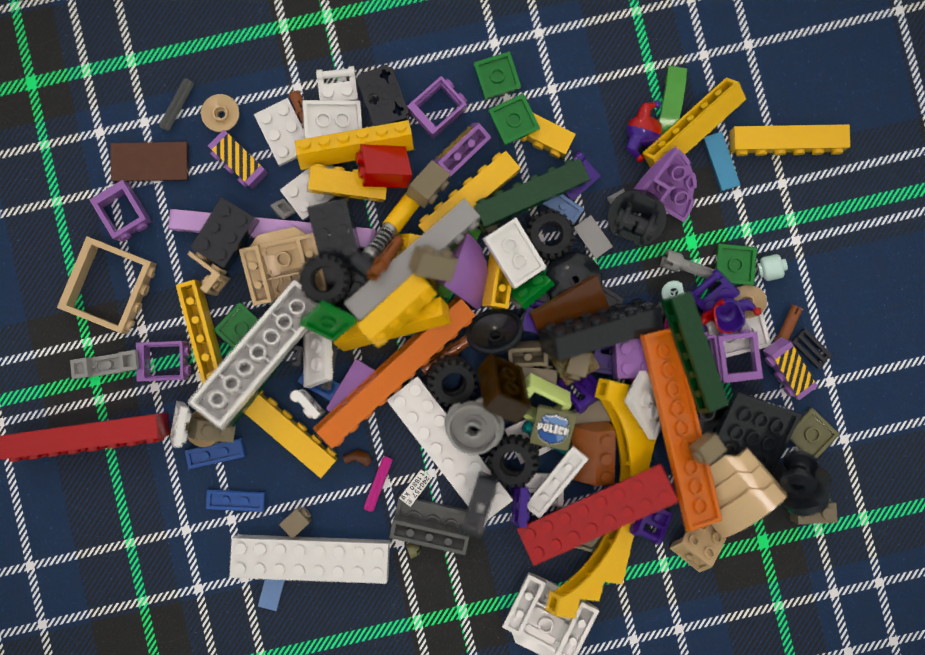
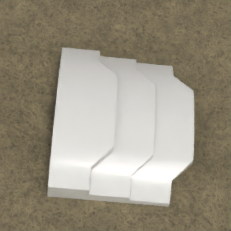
[502,572,599,655]

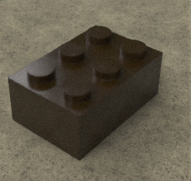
[477,353,532,423]

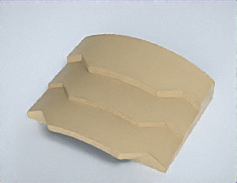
[239,226,327,306]
[710,448,787,538]

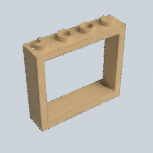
[57,236,157,334]

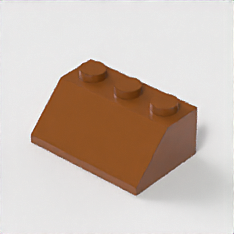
[570,421,615,486]

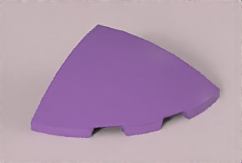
[634,147,697,222]
[438,232,488,310]

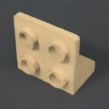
[188,251,230,296]
[670,525,726,573]

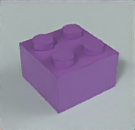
[611,338,649,379]

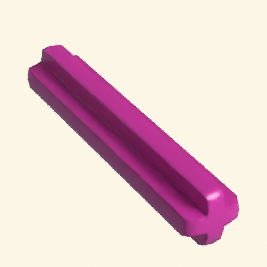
[364,456,393,512]

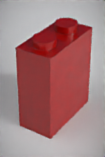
[355,144,412,188]

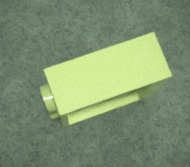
[524,373,572,422]

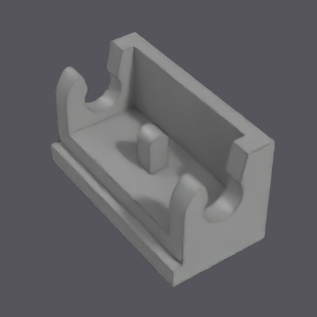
[574,215,613,259]

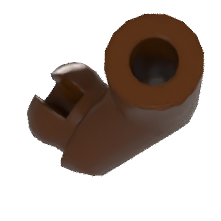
[343,449,372,467]

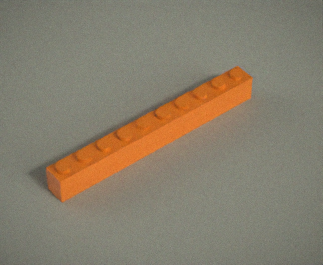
[313,296,476,449]

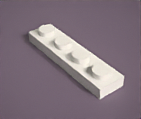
[527,445,589,518]

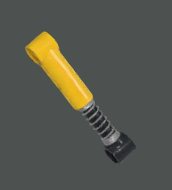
[348,178,420,278]

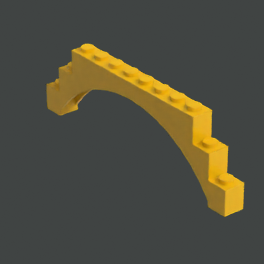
[545,378,656,619]

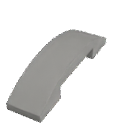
[70,350,139,379]

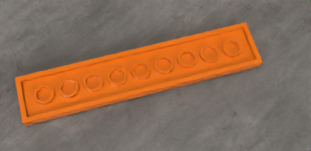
[640,329,722,532]

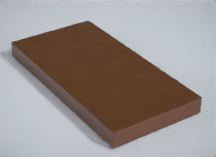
[111,142,189,182]
[529,274,610,335]

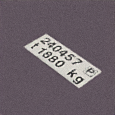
[399,470,432,507]

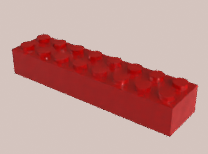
[0,412,170,462]
[517,463,679,566]

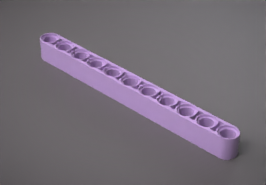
[168,209,377,249]

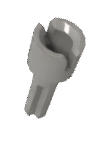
[660,249,714,279]

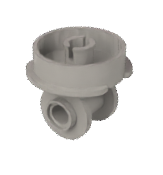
[445,398,504,455]

